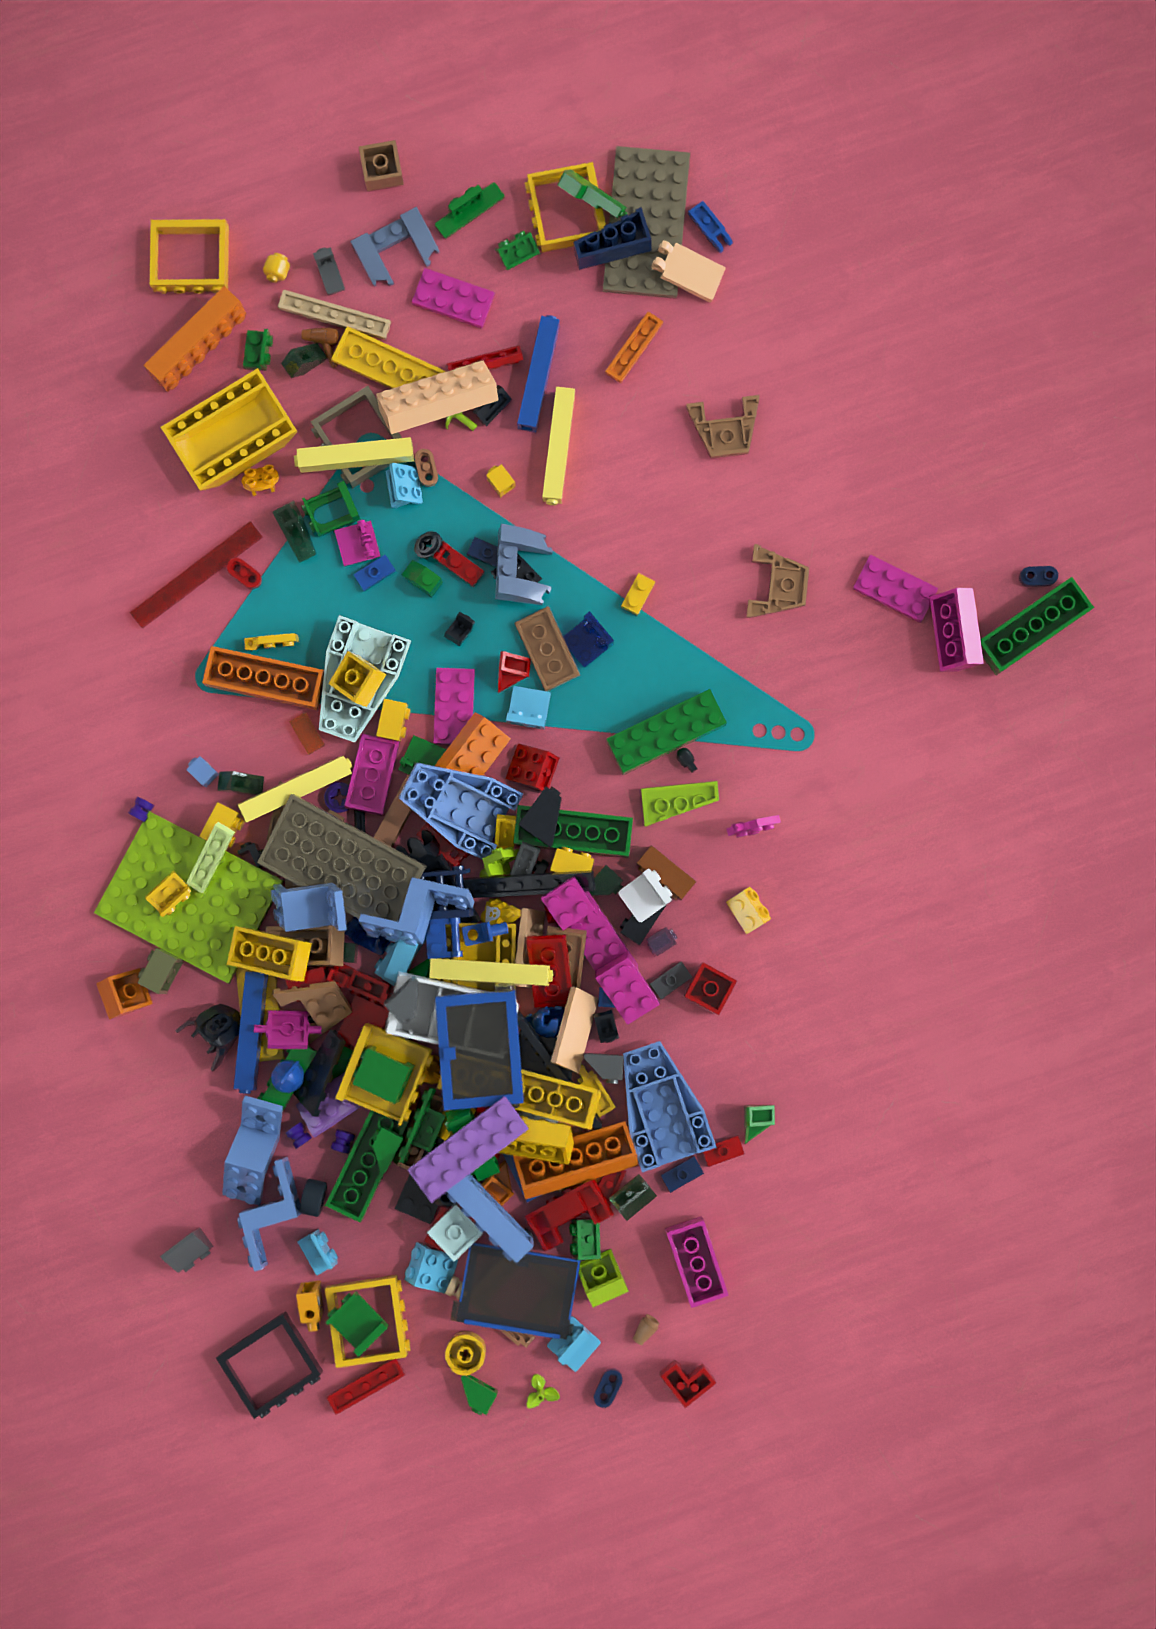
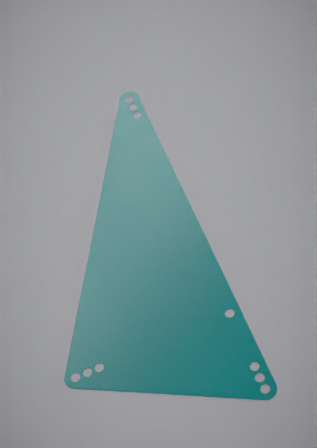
[195,433,815,751]

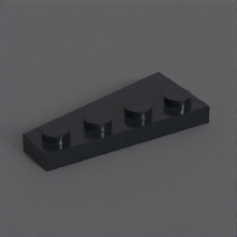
[293,1029,346,1117]

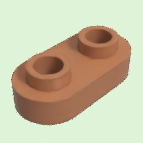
[415,449,438,487]

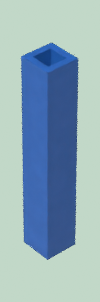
[517,315,560,433]
[234,971,268,1094]

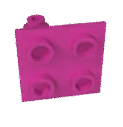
[334,520,381,566]

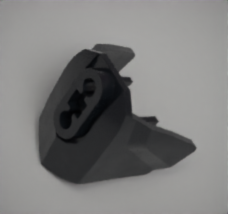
[175,1004,241,1072]

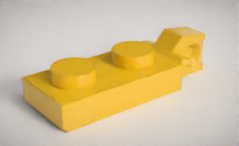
[244,633,299,651]
[577,1064,616,1118]

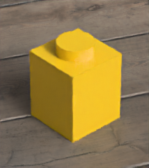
[486,464,516,497]

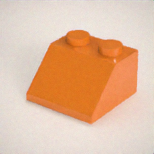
[96,968,153,1020]

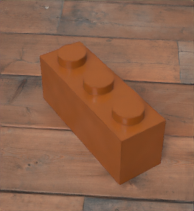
[637,845,696,900]

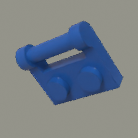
[426,917,463,959]

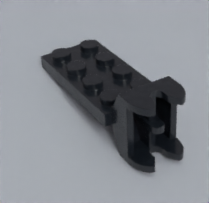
[396,830,481,923]

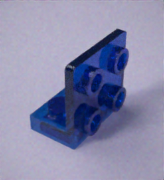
[563,611,614,668]

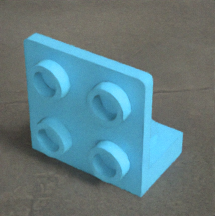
[506,686,551,730]
[297,1229,338,1276]

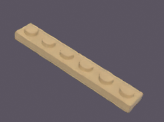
[278,289,391,340]

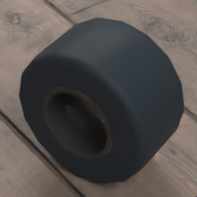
[300,1179,327,1217]

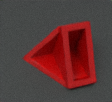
[498,651,531,693]

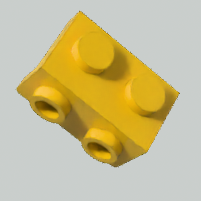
[145,871,191,917]
[726,887,771,934]

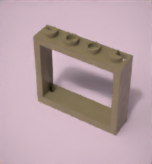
[311,386,402,488]

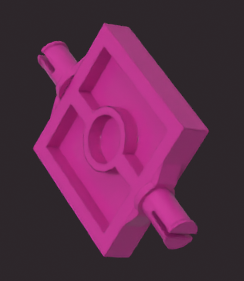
[727,815,781,838]
[254,1011,321,1049]

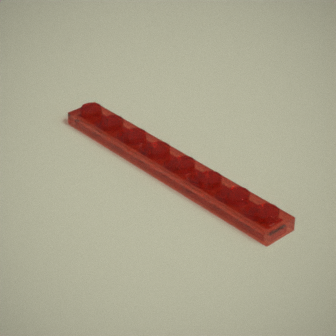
[130,521,263,628]

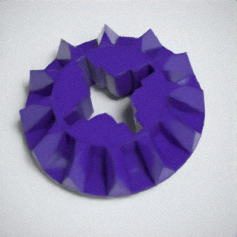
[324,782,349,813]

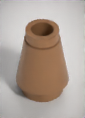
[633,1314,659,1345]

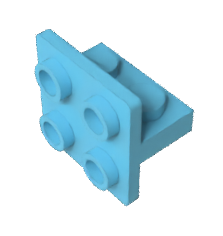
[386,463,423,508]
[547,1316,601,1372]

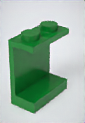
[353,1046,415,1104]
[325,1291,389,1357]

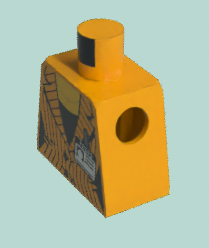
[296,1281,323,1332]

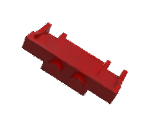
[326,964,395,1011]
[525,1180,614,1252]

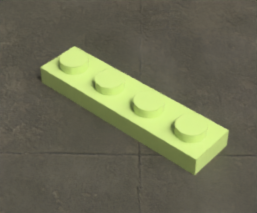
[186,822,235,893]

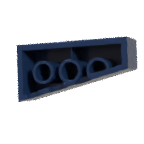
[574,207,652,270]

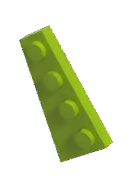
[641,781,719,827]

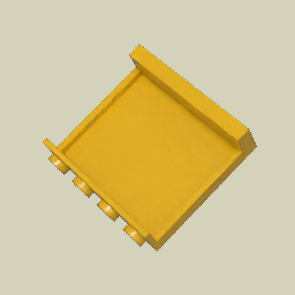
[335,1023,434,1126]

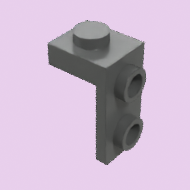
[313,247,345,295]

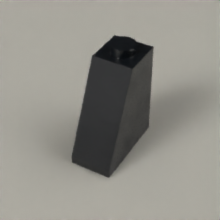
[519,786,562,848]

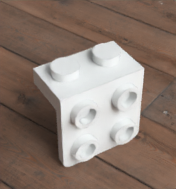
[618,869,672,922]

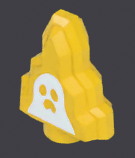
[480,898,521,924]

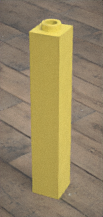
[542,387,575,505]
[294,437,414,473]
[237,756,353,823]
[429,959,553,986]

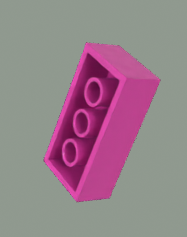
[930,588,984,672]
[665,1216,729,1308]

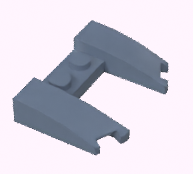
[351,207,440,286]
[495,524,553,605]

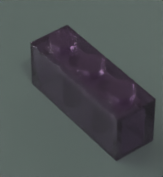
[645,927,678,957]

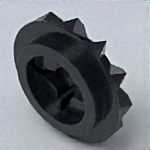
[414,531,443,560]

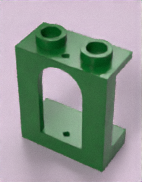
[301,481,361,537]

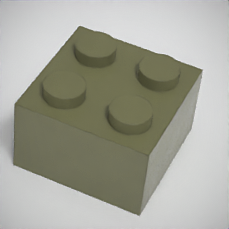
[138,948,184,994]

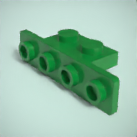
[435,182,505,239]
[399,1088,446,1164]

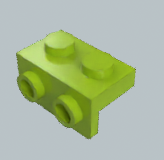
[482,847,519,877]

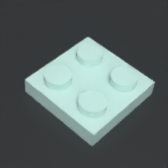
[427,1204,483,1262]

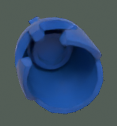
[525,1006,564,1038]
[271,1060,304,1093]

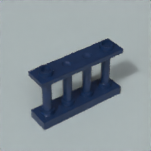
[420,865,474,919]

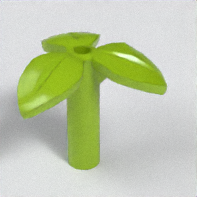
[445,412,477,431]
[527,1374,560,1408]

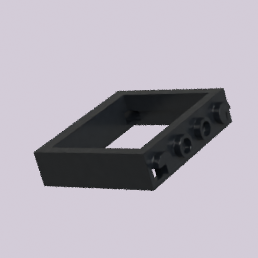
[216,1311,323,1419]

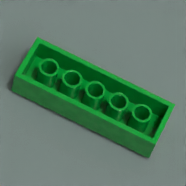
[980,577,1095,676]
[606,689,727,775]
[514,805,633,858]
[325,1110,413,1222]

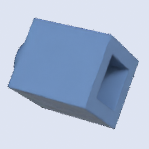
[186,756,219,787]

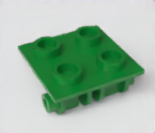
[398,735,447,774]

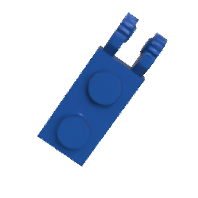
[688,201,733,253]

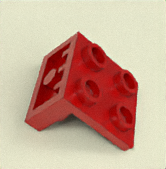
[506,743,560,792]

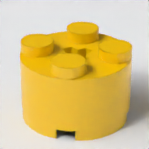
[445,1331,486,1376]

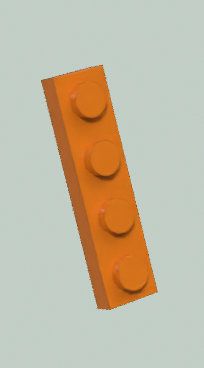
[605,311,663,384]

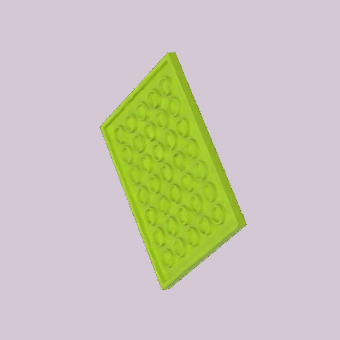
[94,811,284,984]

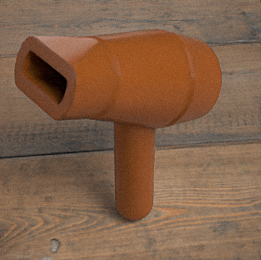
[301,327,339,368]

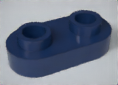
[1019,566,1059,587]
[594,1368,623,1408]

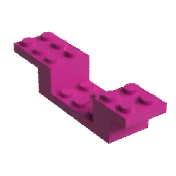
[541,876,660,1025]

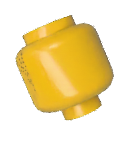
[263,253,290,283]

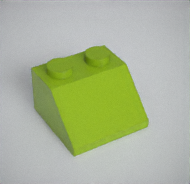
[578,1249,629,1307]

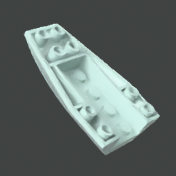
[319,615,411,743]

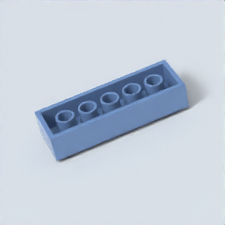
[447,1174,534,1263]

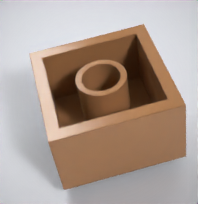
[359,140,404,191]

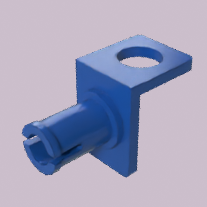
[462,922,508,946]

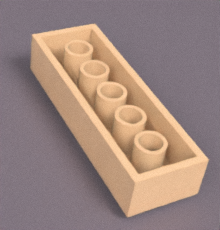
[376,361,498,434]

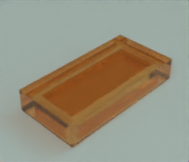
[289,712,325,755]

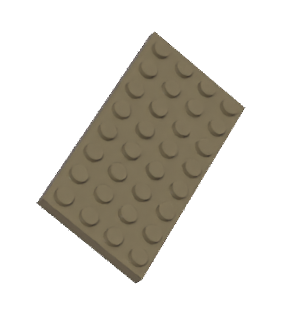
[603,146,690,298]
[257,794,426,922]

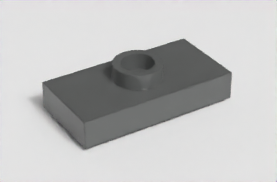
[510,841,541,875]
[650,962,692,999]

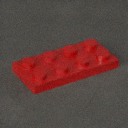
[526,935,572,1008]

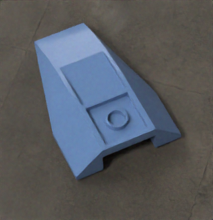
[398,762,523,859]
[623,1041,716,1172]

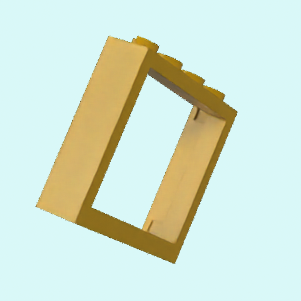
[525,162,606,252]
[150,219,229,294]
[325,1275,411,1368]

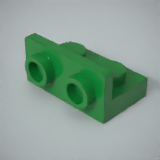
[495,230,540,270]
[243,329,273,371]
[569,1218,601,1260]

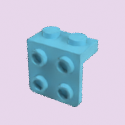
[404,1242,458,1293]

